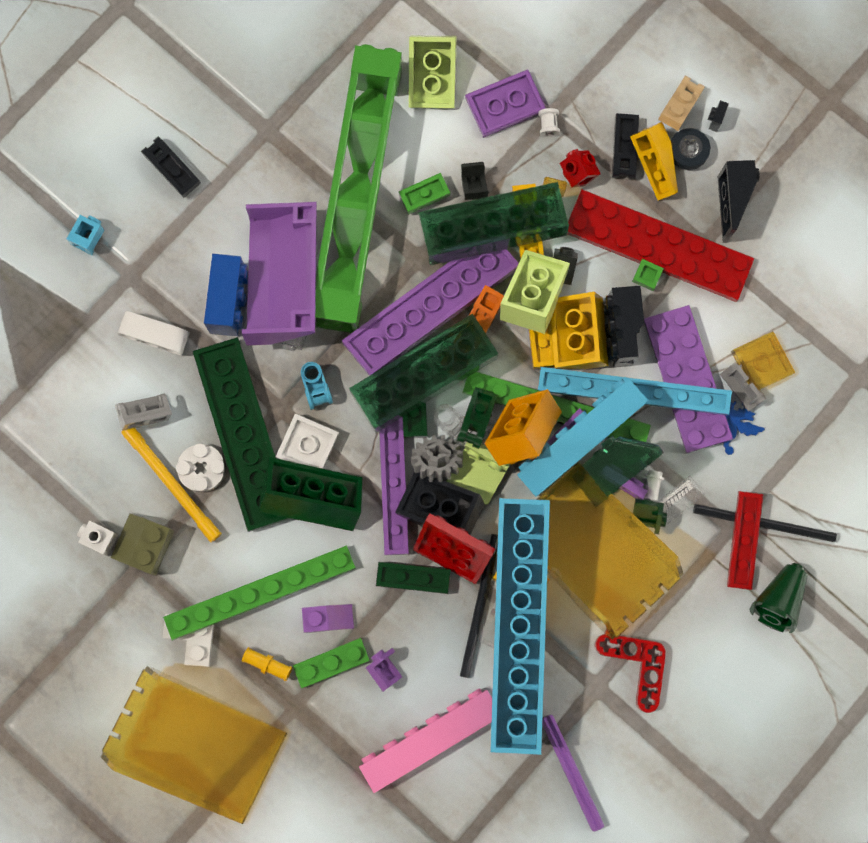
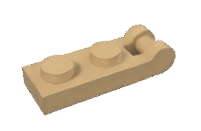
[658,75,705,131]

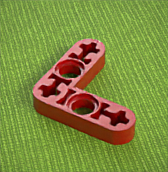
[594,634,666,713]

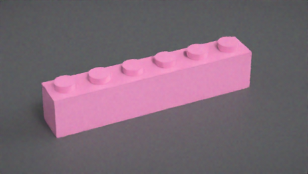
[359,688,492,793]

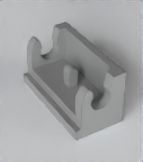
[115,393,172,430]

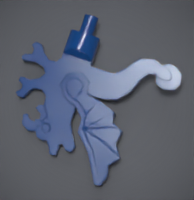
[723,401,765,455]

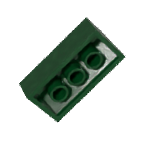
[259,457,363,531]

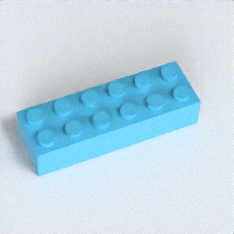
[517,379,648,497]

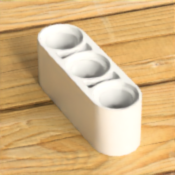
[117,311,190,355]

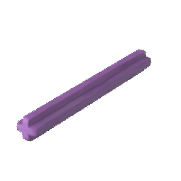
[542,715,604,832]

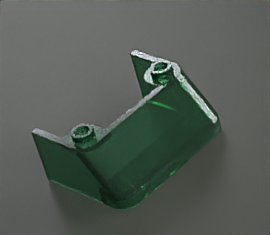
[572,436,664,507]

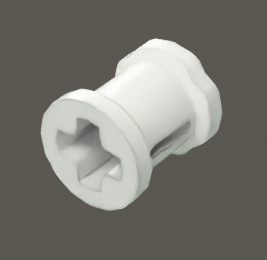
[538,108,560,137]

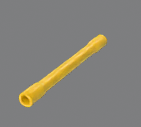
[121,428,222,543]

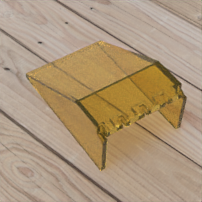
[536,463,684,640]
[101,666,287,824]

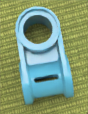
[301,362,333,410]

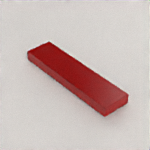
[727,491,763,590]

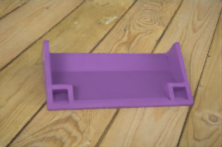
[242,202,317,346]

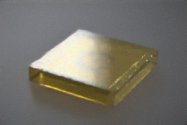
[731,332,795,390]

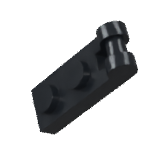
[612,113,639,179]
[141,136,201,198]

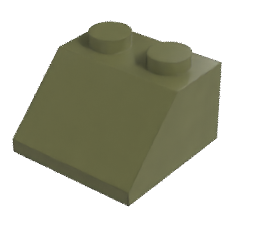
[111,513,175,576]

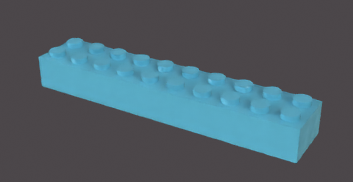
[490,498,550,755]

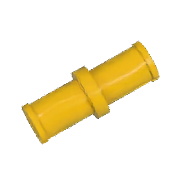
[242,647,293,681]

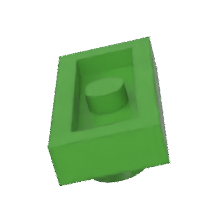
[399,173,451,215]

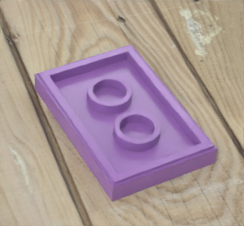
[465,69,546,138]

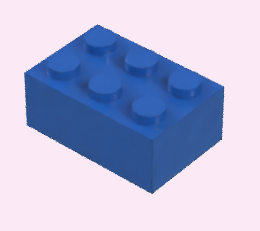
[204,253,248,337]

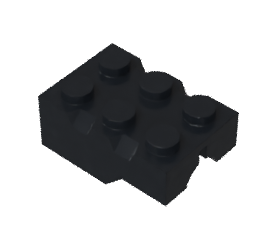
[603,286,645,368]

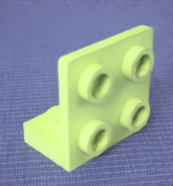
[447,442,510,505]

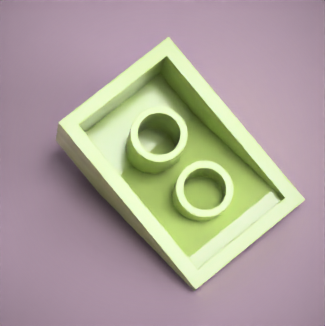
[409,35,457,108]
[500,250,570,334]

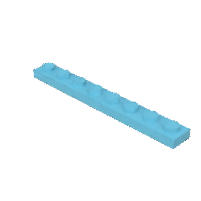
[538,367,732,415]

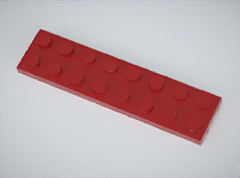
[564,189,755,302]

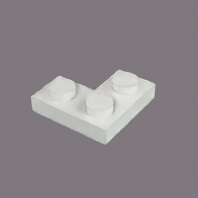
[163,614,214,667]

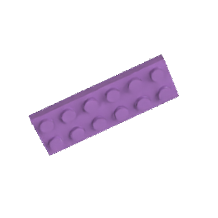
[644,305,733,454]

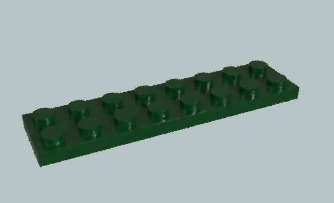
[192,337,291,532]

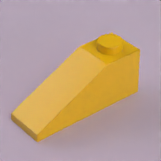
[630,122,678,200]

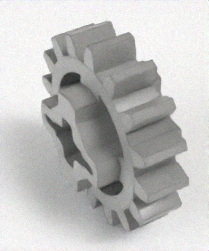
[411,435,463,482]

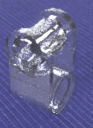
[433,404,473,447]

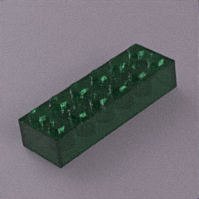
[419,182,569,265]
[349,313,498,433]

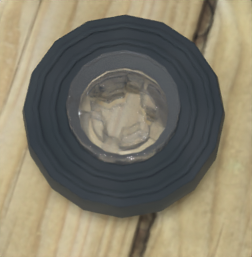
[670,128,711,170]

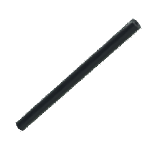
[693,504,837,542]
[460,534,498,678]

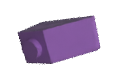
[302,604,354,633]

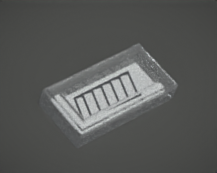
[657,476,705,524]

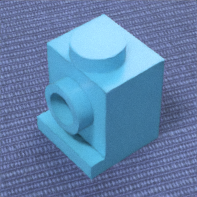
[66,215,104,255]

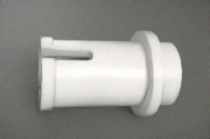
[644,470,664,501]

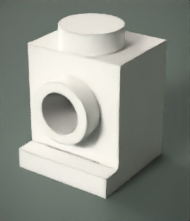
[77,521,119,556]

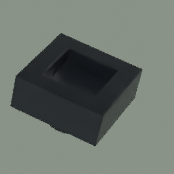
[707,100,729,132]

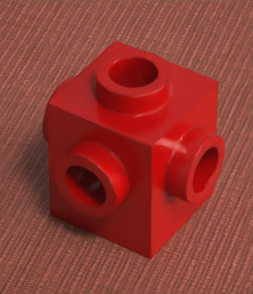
[559,149,601,188]

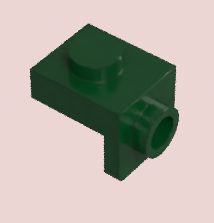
[631,498,668,534]

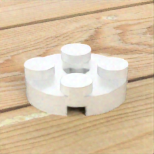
[176,443,225,492]

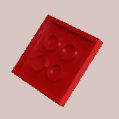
[413,513,495,584]

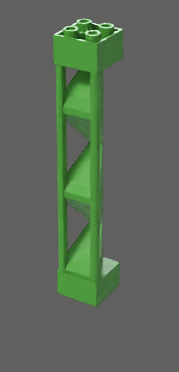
[315,44,402,333]

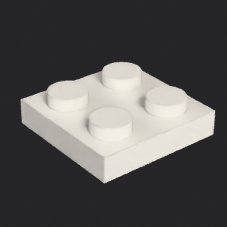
[276,414,339,469]

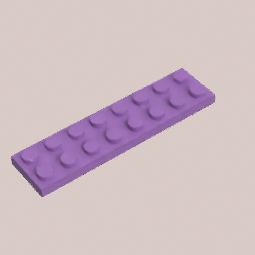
[342,231,519,378]

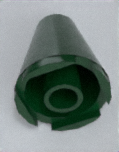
[749,563,808,633]

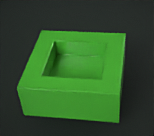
[632,259,664,291]

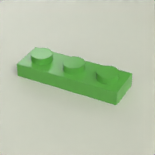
[293,638,370,689]

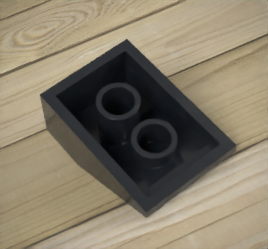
[717,160,760,243]
[395,472,485,535]

